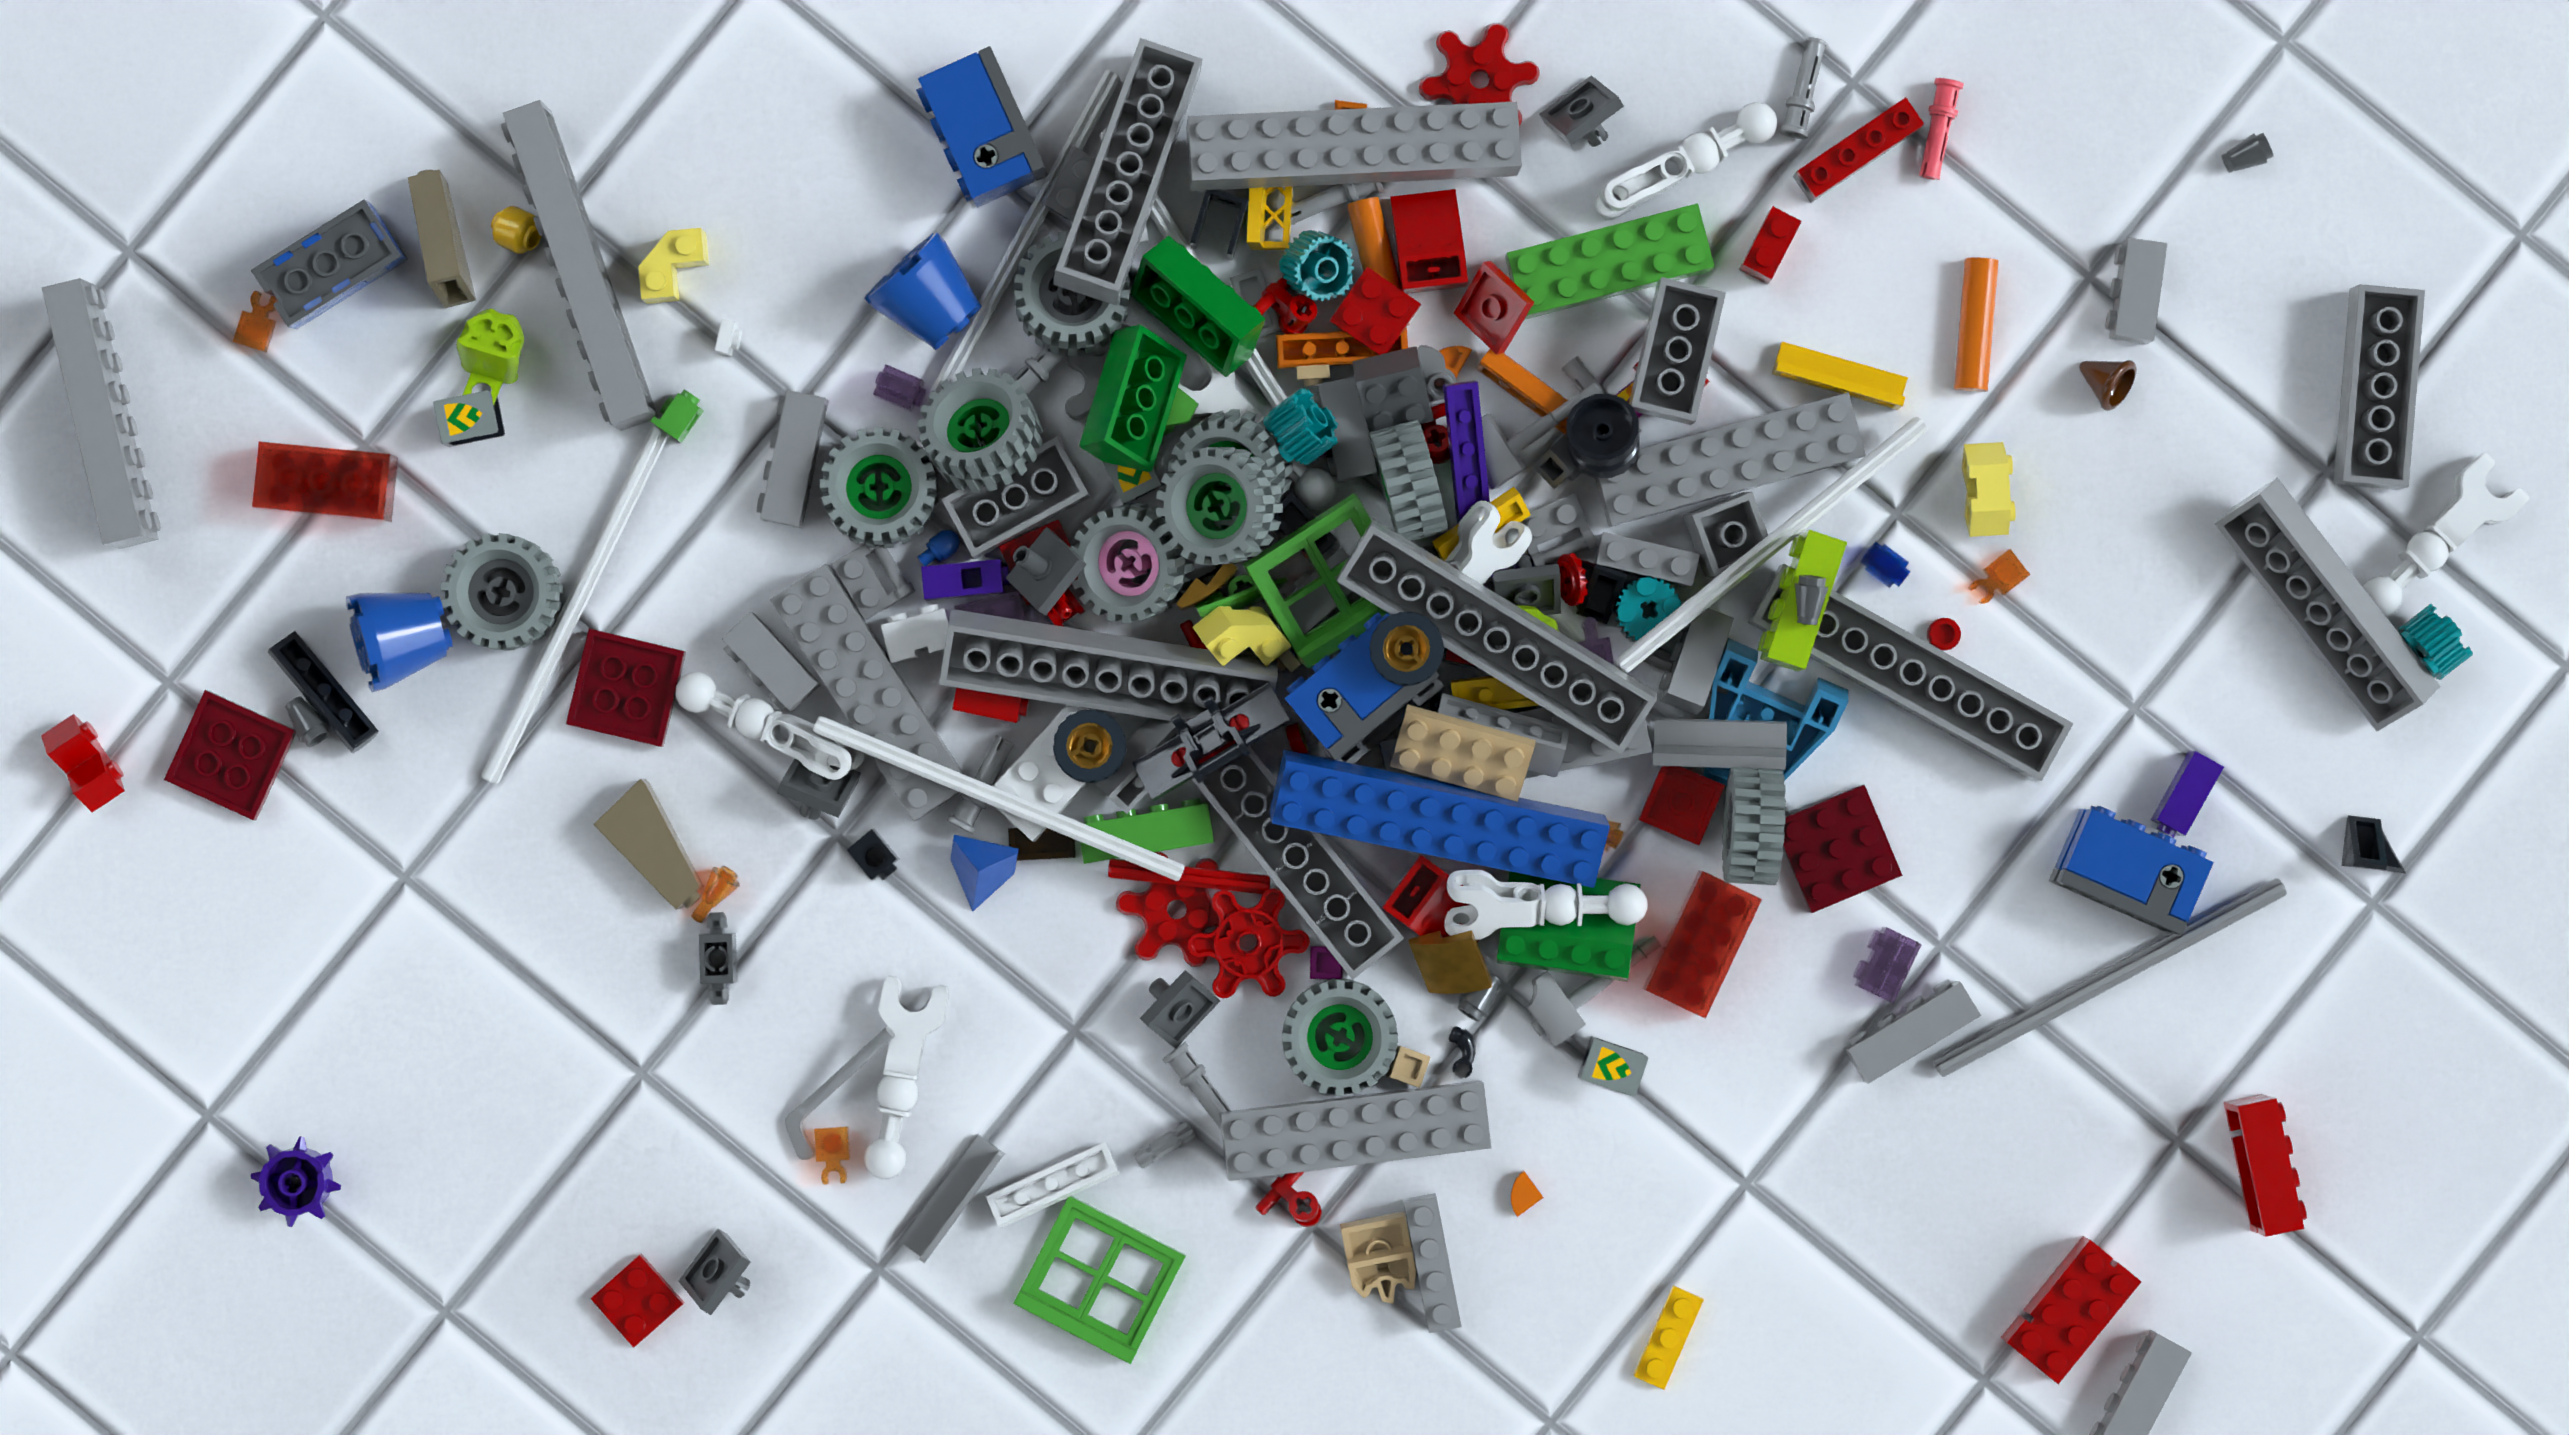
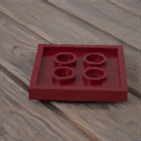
[566,628,686,747]
[164,690,296,820]
[1783,785,1903,913]

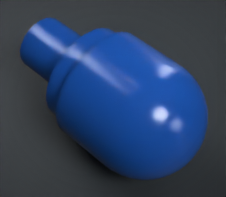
[917,530,960,566]

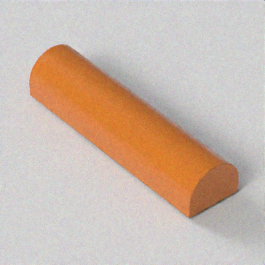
[1347,197,1410,326]
[1954,257,1999,392]
[1276,328,1408,369]
[1477,349,1568,434]

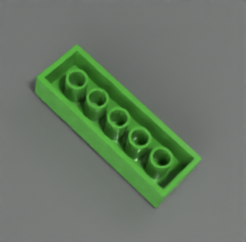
[1505,203,1715,320]

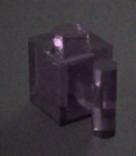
[873,364,927,412]
[1577,617,1614,665]

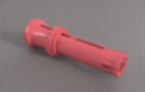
[1919,78,1964,180]

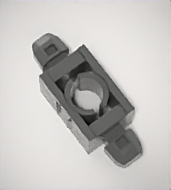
[699,912,737,1005]

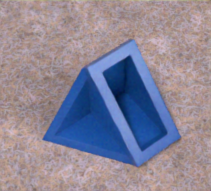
[950,835,1019,912]

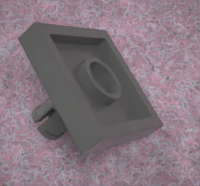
[1539,75,1624,147]
[1006,527,1087,616]
[1493,555,1561,615]
[777,758,861,820]
[1140,970,1220,1049]
[678,1228,751,1315]

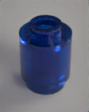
[1860,541,1910,588]

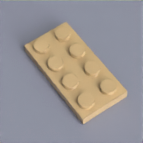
[1390,704,1536,802]

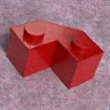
[41,714,125,813]

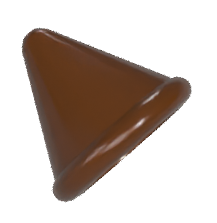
[2079,360,2137,411]

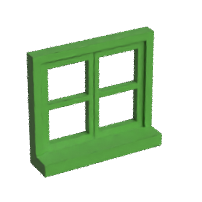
[1243,493,1391,669]
[1013,1196,1186,1364]

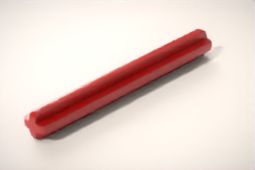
[1108,858,1271,894]

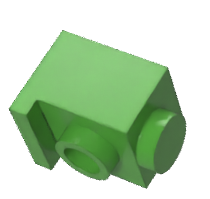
[650,389,704,443]

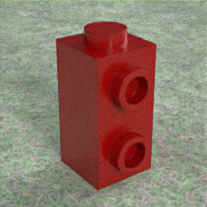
[952,688,1030,723]

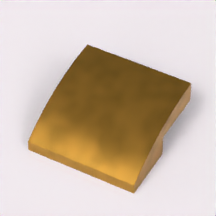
[1176,563,1238,611]
[1408,930,1492,994]

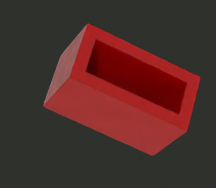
[1739,206,1802,284]

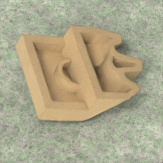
[1340,1211,1416,1304]

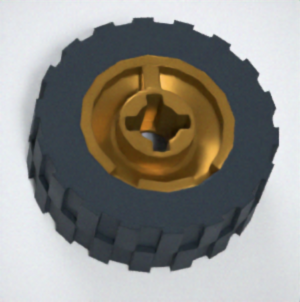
[1369,611,1444,686]
[1053,709,1127,783]

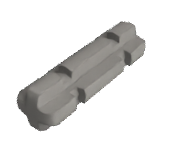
[1134,1122,1195,1168]

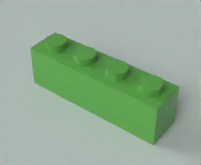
[1080,798,1214,864]

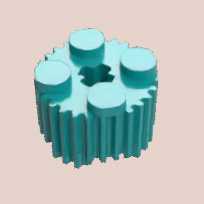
[1279,230,1354,301]
[1263,388,1338,465]
[1614,577,1682,642]
[2398,604,2473,680]

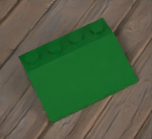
[1497,871,1641,982]

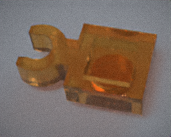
[232,291,278,353]
[1968,549,2030,604]
[814,1126,850,1185]

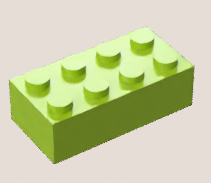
[1757,529,1847,672]

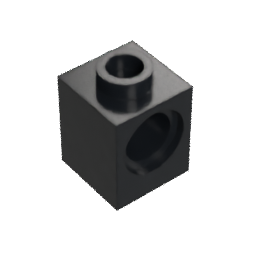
[847,829,900,881]

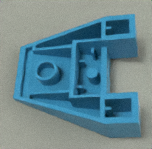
[1703,638,1849,786]

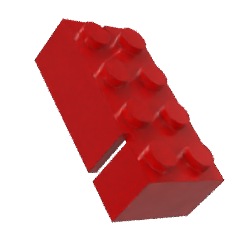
[2223,1094,2307,1237]
[2001,1236,2142,1385]

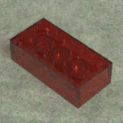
[252,441,398,522]
[1642,870,1762,1019]

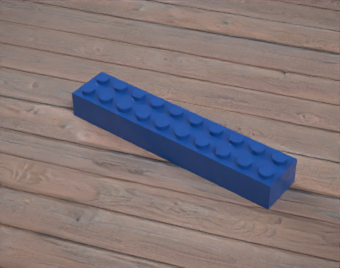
[1269,750,1610,888]

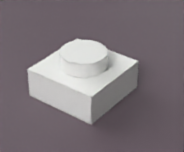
[714,319,742,357]

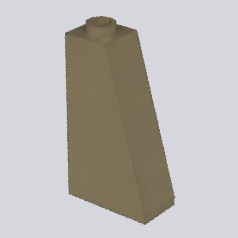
[407,169,476,308]
[593,779,704,910]

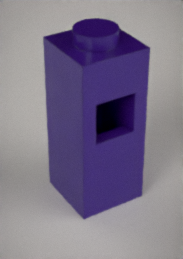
[921,559,1010,601]
[2150,751,2224,838]

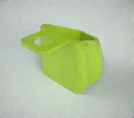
[456,309,524,405]

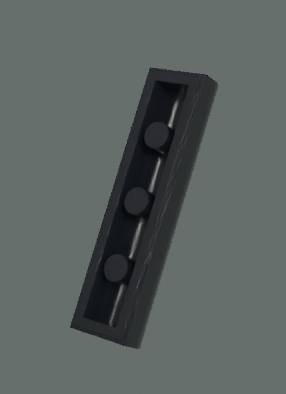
[268,631,379,753]

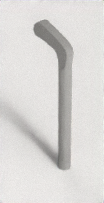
[785,1027,895,1160]

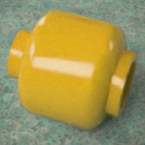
[491,206,542,254]

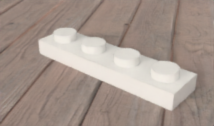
[986,1142,1120,1228]

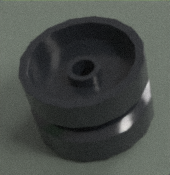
[1567,394,1640,478]

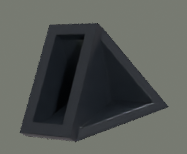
[1576,560,1627,625]
[2341,815,2406,874]

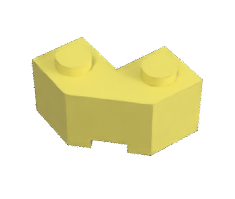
[638,228,709,304]
[1962,442,2016,537]
[1193,606,1292,666]

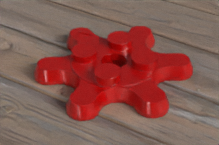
[1419,23,1540,126]
[1116,852,1219,967]
[1187,888,1310,998]

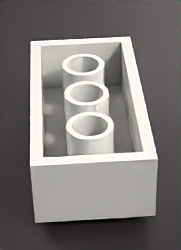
[993,705,1096,842]

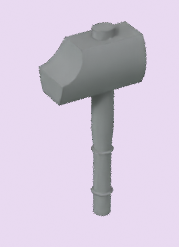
[1482,382,1603,490]
[1526,935,1661,1046]

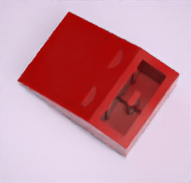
[1390,189,1468,294]
[1382,854,1479,943]

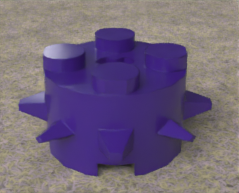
[250,1136,341,1227]

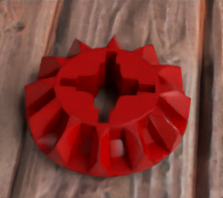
[1557,553,1588,606]

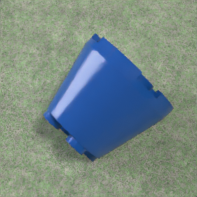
[864,232,982,350]
[346,593,453,692]

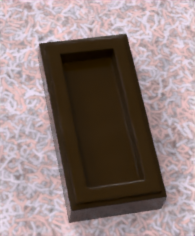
[1008,828,1076,861]

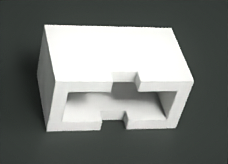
[881,604,949,664]

